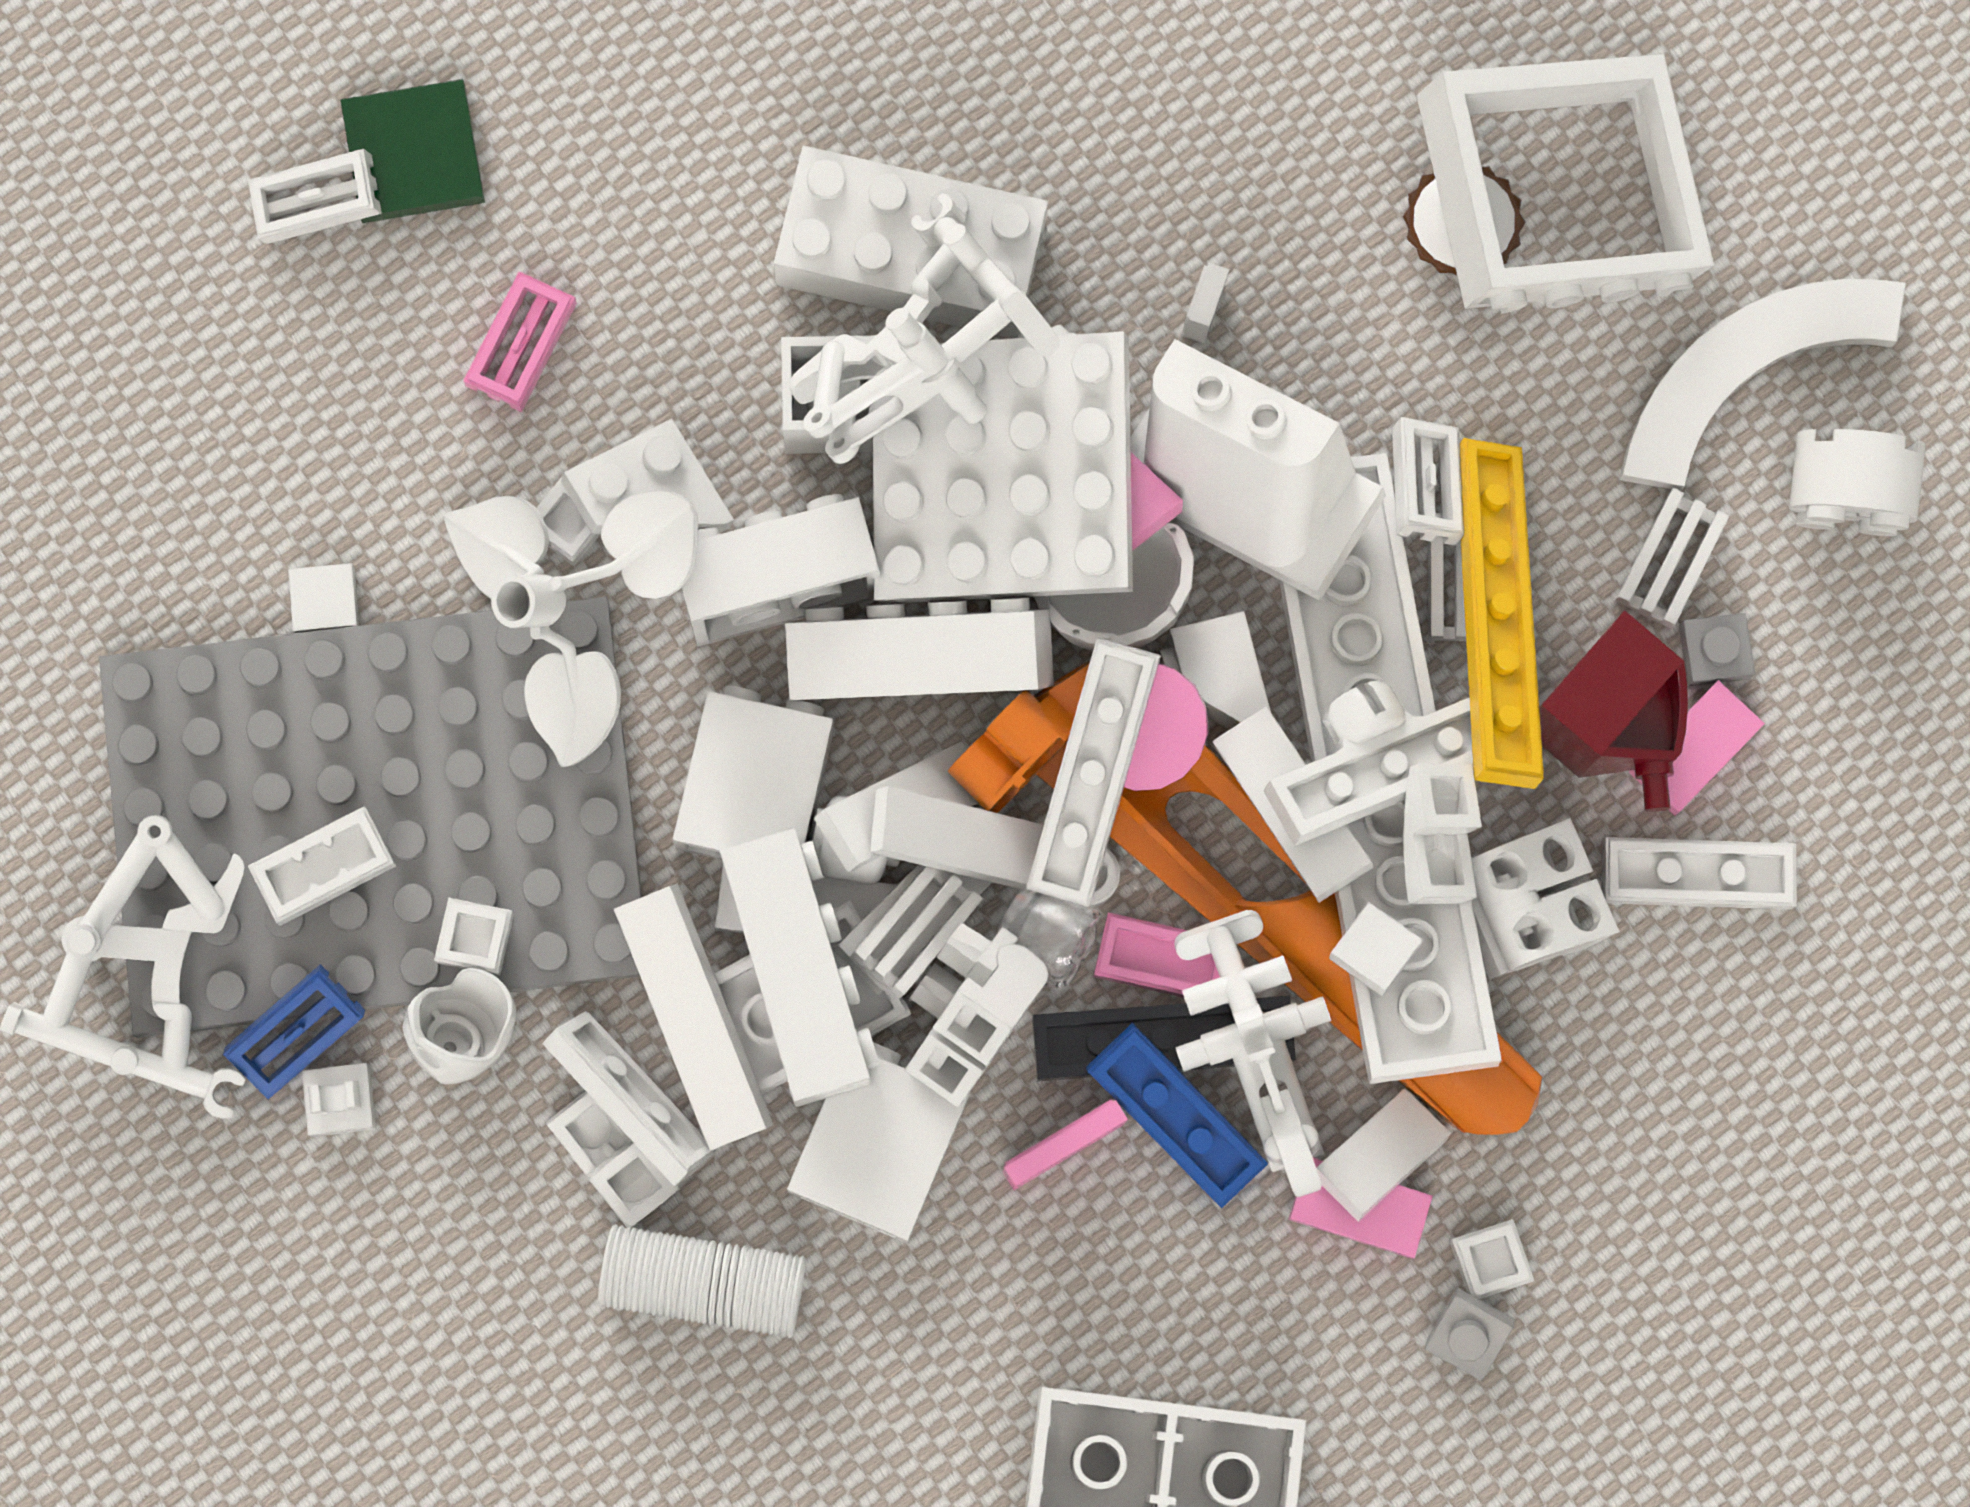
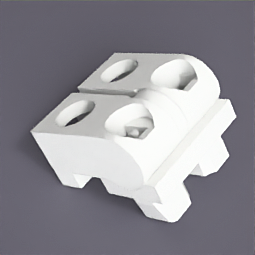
[1471,818,1620,980]
[905,923,1048,1108]

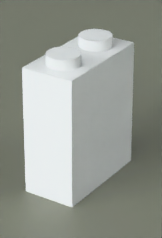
[672,686,834,860]
[787,1042,969,1244]

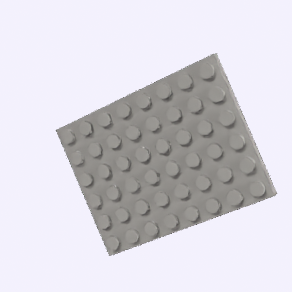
[99,597,642,1038]

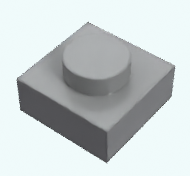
[1679,613,1755,686]
[1425,1287,1515,1381]

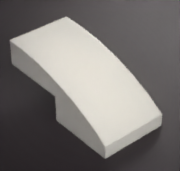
[1403,763,1482,904]
[545,1091,680,1228]

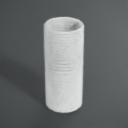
[598,1224,806,1339]

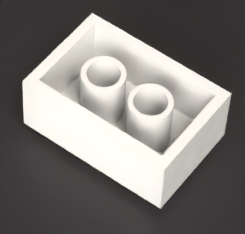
[681,494,880,647]

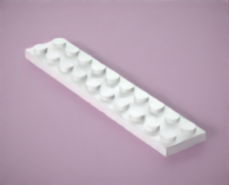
[1279,453,1502,1084]

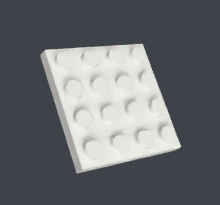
[873,331,1133,604]

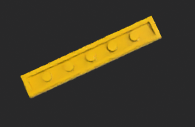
[1459,438,1544,789]

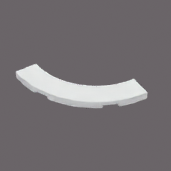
[1619,279,1906,491]

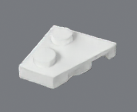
[561,419,734,534]

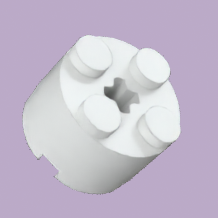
[1789,429,1926,536]

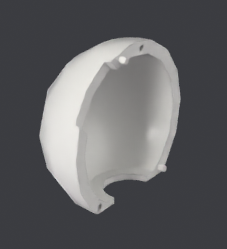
[1034,523,1194,651]

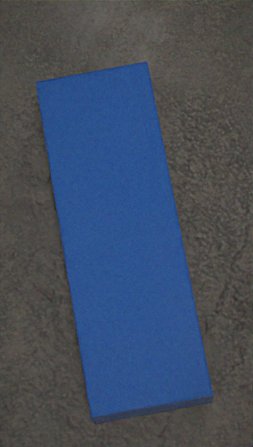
[1086,1022,1268,1208]

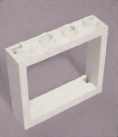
[1416,54,1714,314]

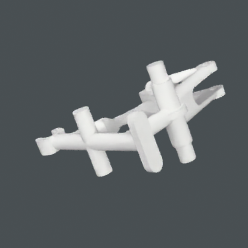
[789,193,1060,464]
[0,815,246,1119]
[1174,910,1331,1197]

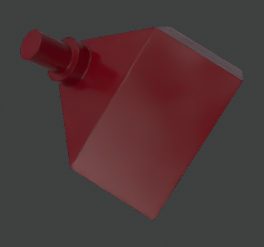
[1539,610,1688,812]

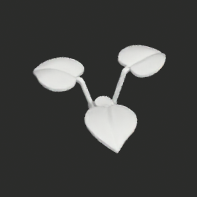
[444,491,698,767]

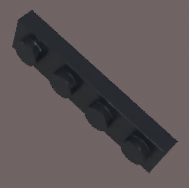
[1032,995,1296,1082]

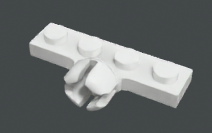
[1263,680,1473,846]

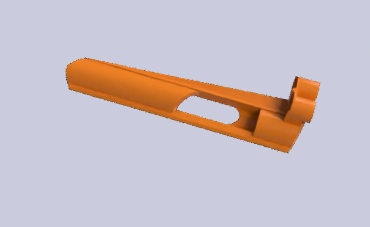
[947,659,1543,1135]

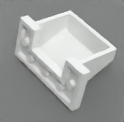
[1130,339,1386,601]

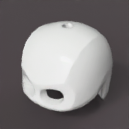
[402,968,516,1085]

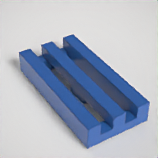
[223,964,365,1100]

